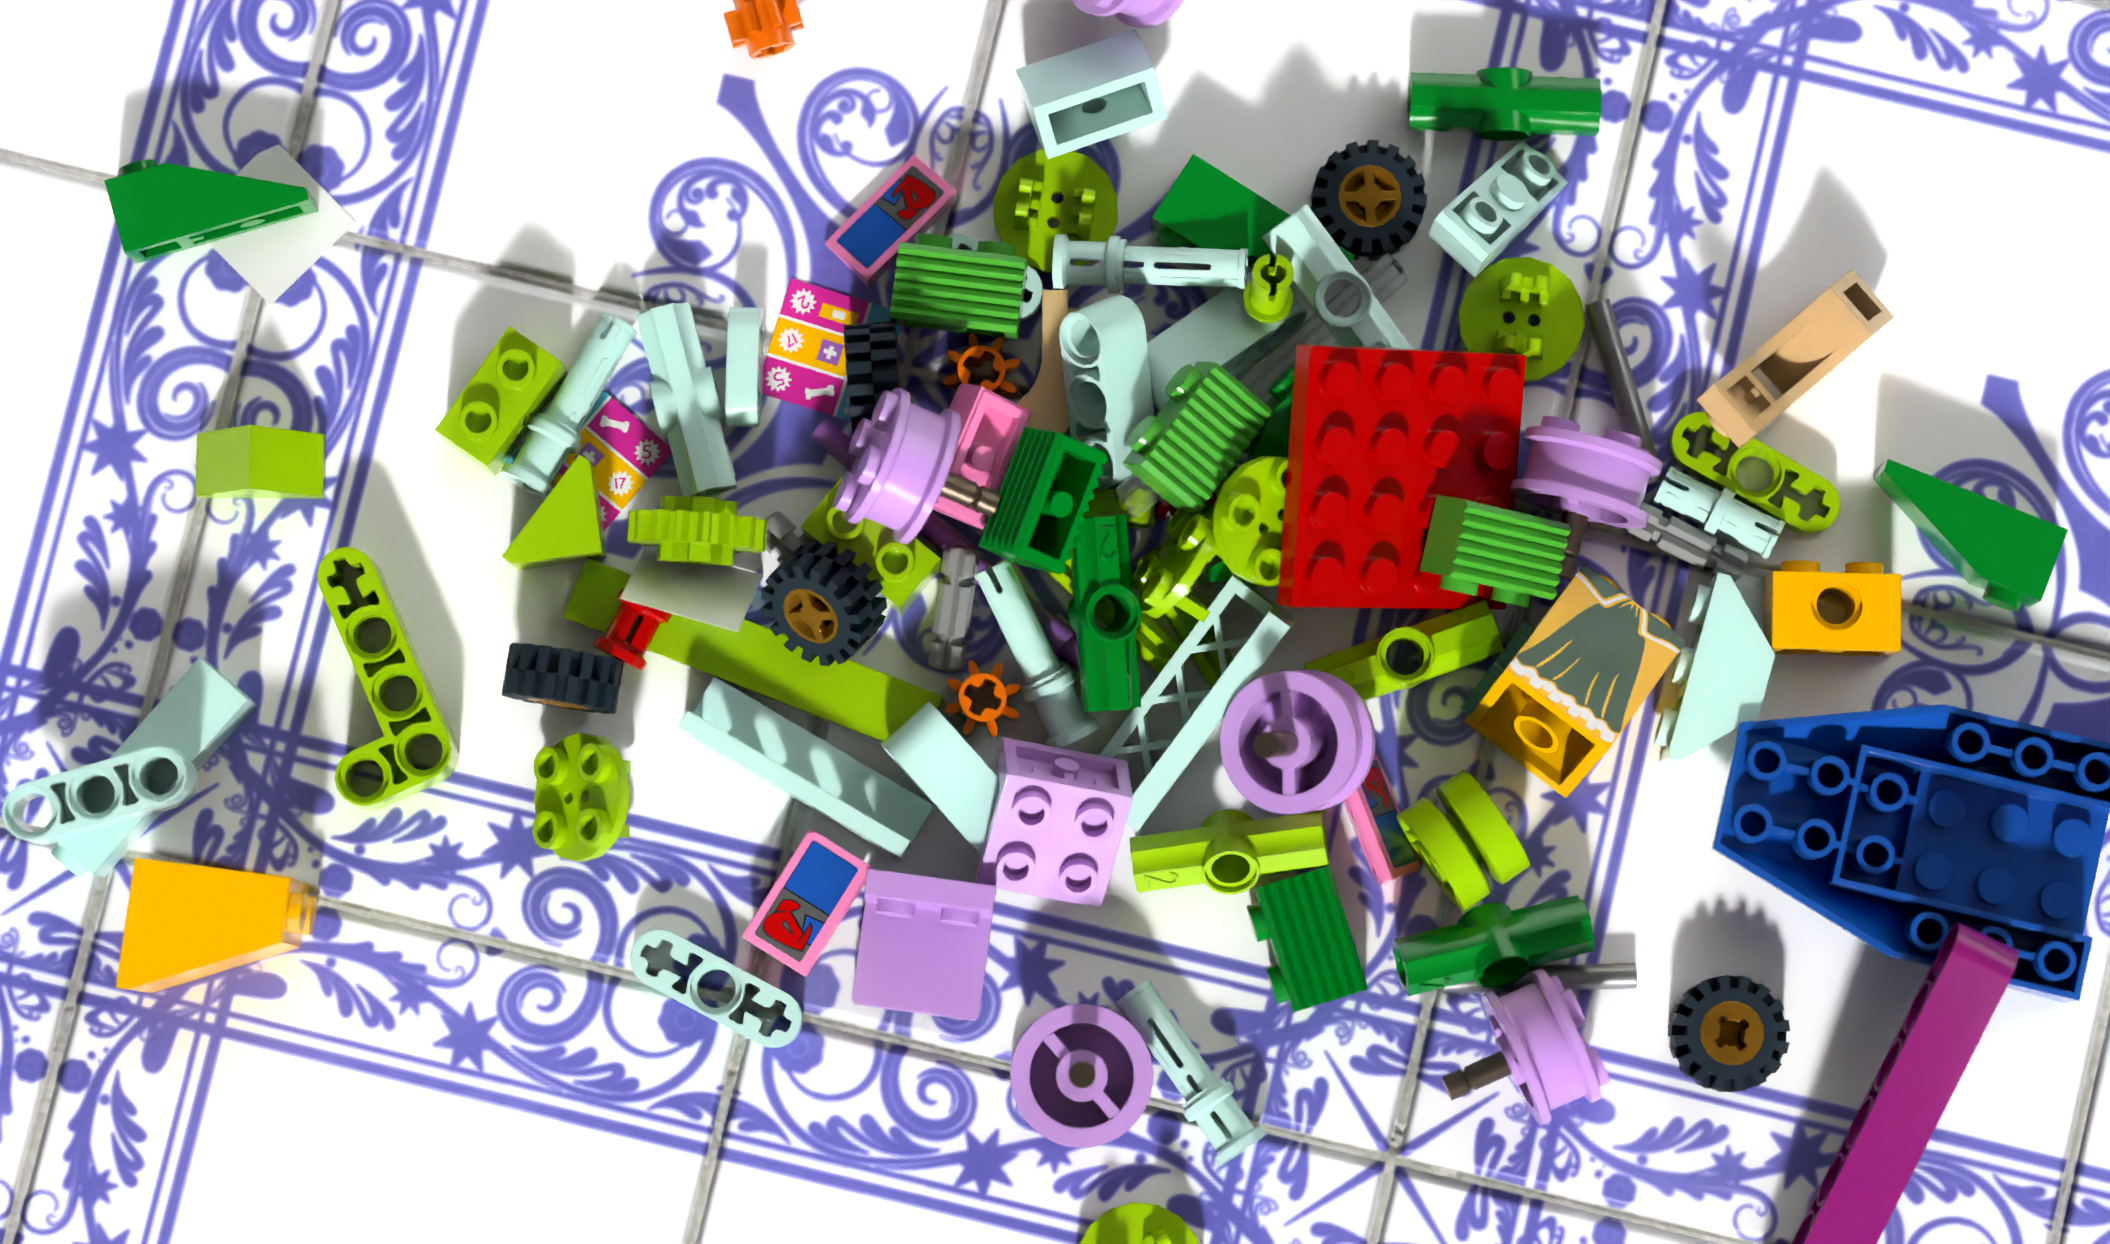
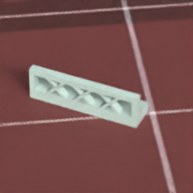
[1100,574,1296,832]
[678,676,935,862]

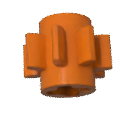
[723,0,804,59]
[943,333,1021,397]
[944,660,1022,739]

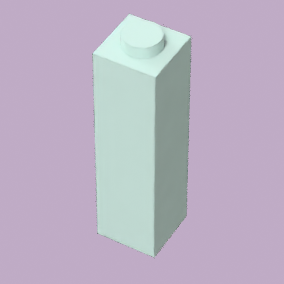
[51,657,257,878]

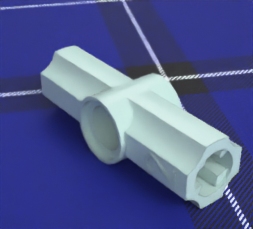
[1261,204,1413,349]
[637,302,737,497]

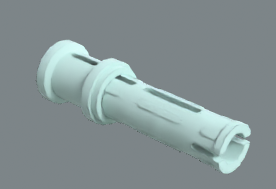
[1052,234,1248,293]
[500,312,637,499]
[973,559,1101,748]
[1116,980,1266,1167]

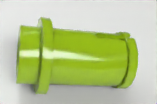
[1242,254,1294,323]

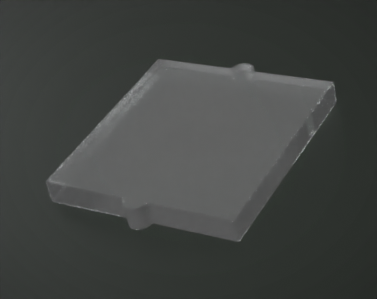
[789,938,930,1072]

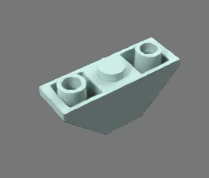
[1428,140,1568,278]
[1654,572,1775,765]

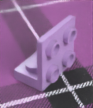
[977,737,1133,907]
[852,868,996,1021]

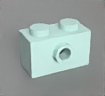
[1016,29,1168,159]

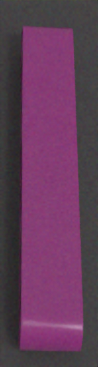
[1791,923,2019,1244]

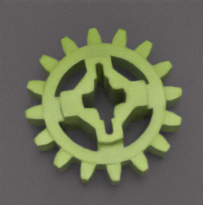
[627,496,768,567]

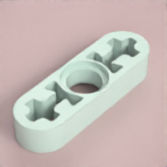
[630,929,803,1048]

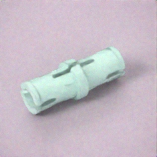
[1653,466,1786,559]

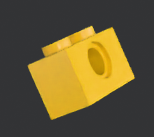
[1763,560,1901,657]

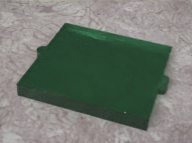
[1459,623,1535,716]

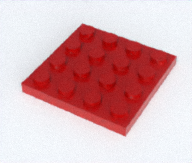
[1277,344,1526,610]

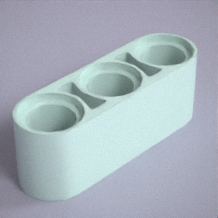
[1147,270,1308,412]
[1059,295,1155,490]
[881,702,1000,857]
[2,746,198,845]

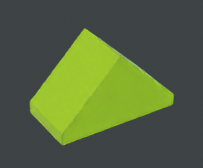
[195,425,325,498]
[502,454,607,570]

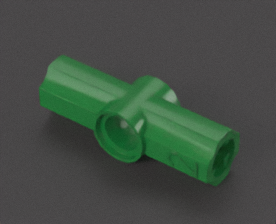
[1407,67,1602,141]
[1068,514,1141,712]
[1392,895,1595,996]

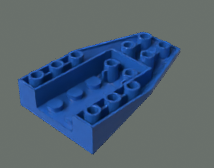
[1711,704,2110,1003]

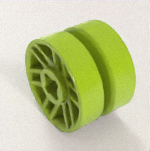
[1396,770,1530,912]

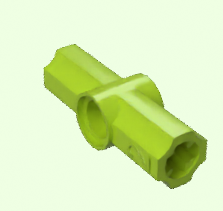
[1304,600,1504,702]
[1130,809,1330,894]

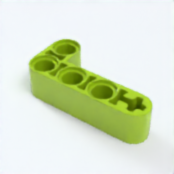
[317,547,459,810]

